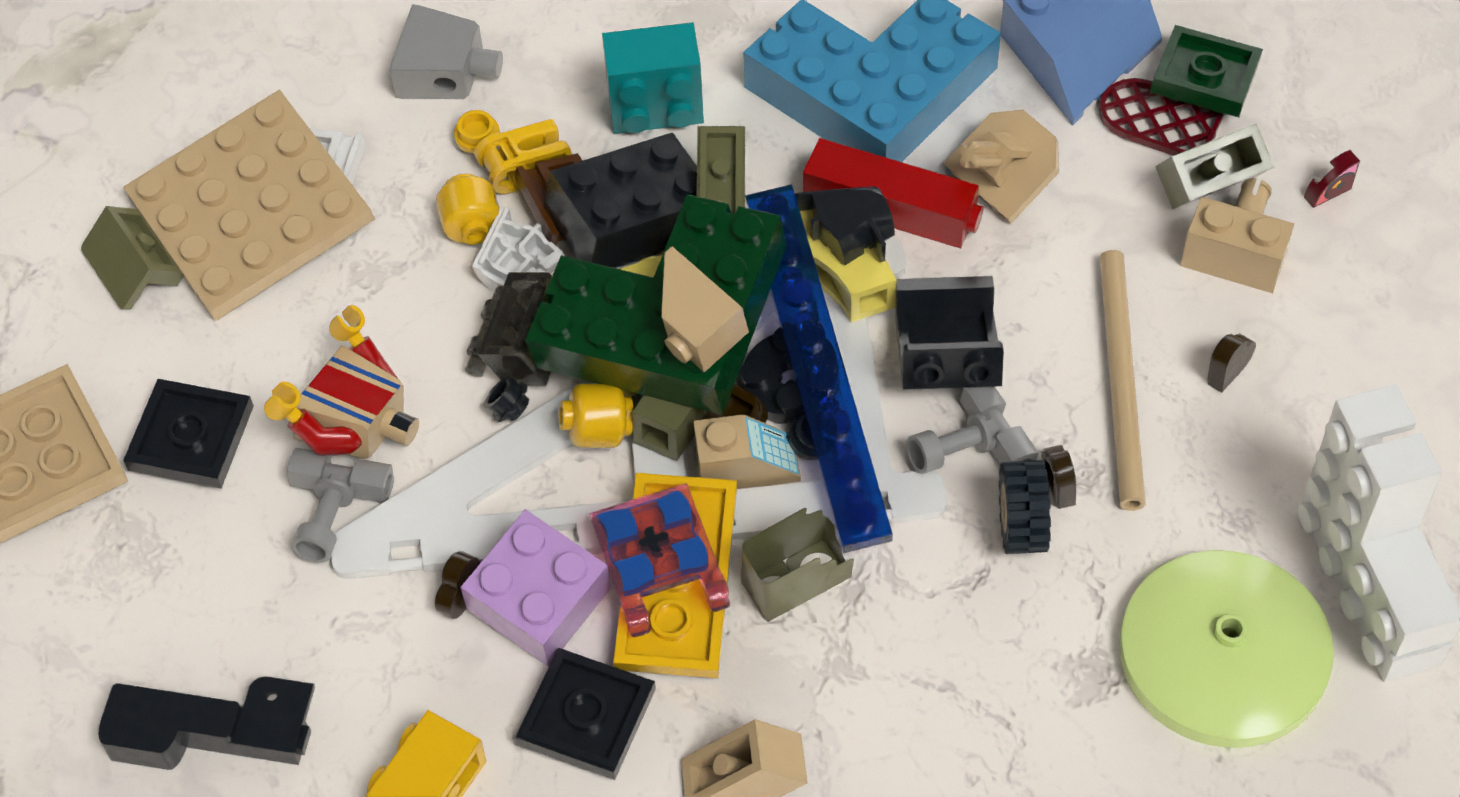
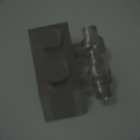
[465,272,552,386]

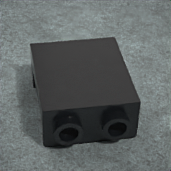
[895,276,1004,390]

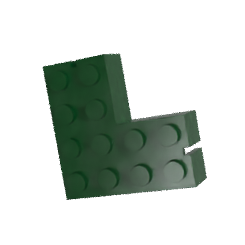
[525,194,787,415]

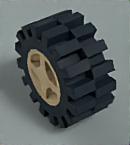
[998,460,1051,554]

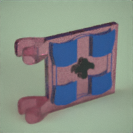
[589,483,730,637]

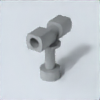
[907,387,1038,474]
[287,448,394,563]

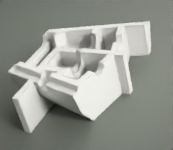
[472,206,565,300]

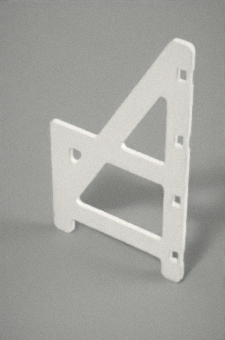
[331,236,947,579]

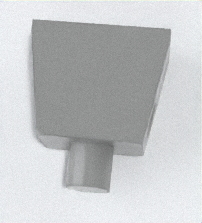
[389,4,503,99]

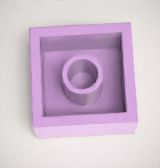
[460,509,611,667]

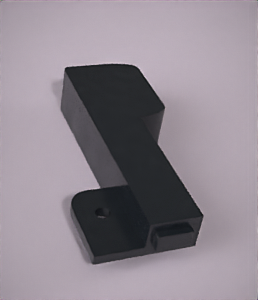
[98,676,315,770]

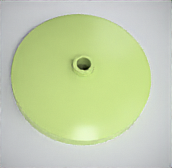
[1119,550,1334,748]

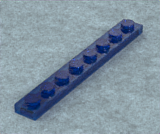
[745,184,893,553]

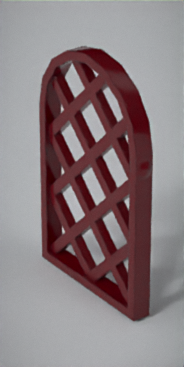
[1099,78,1225,156]

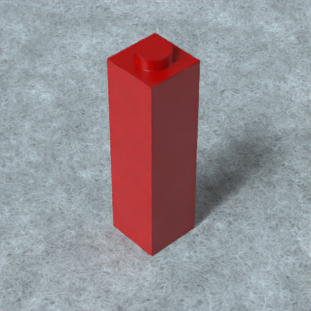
[803,138,984,249]

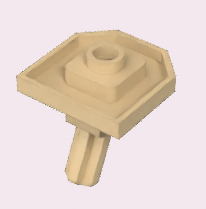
[943,109,1059,224]

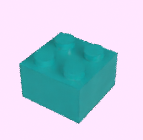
[602,22,704,134]

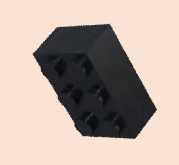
[543,132,697,268]

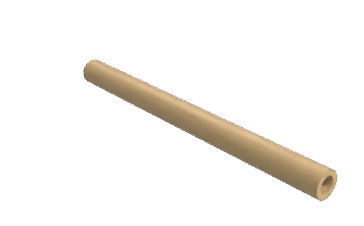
[1100,250,1146,511]

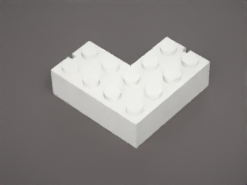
[1298,384,1460,682]

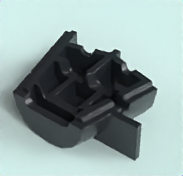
[794,186,895,265]

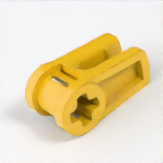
[474,119,572,194]

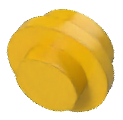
[454,110,500,154]

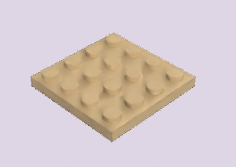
[123,89,375,321]

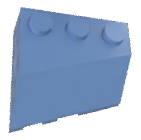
[1000,0,1162,125]

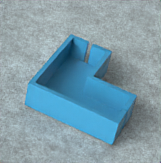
[743,0,1001,162]

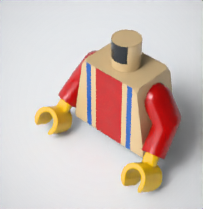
[264,305,419,459]

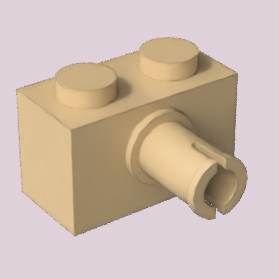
[1180,178,1295,294]

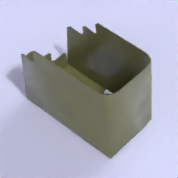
[741,508,854,622]

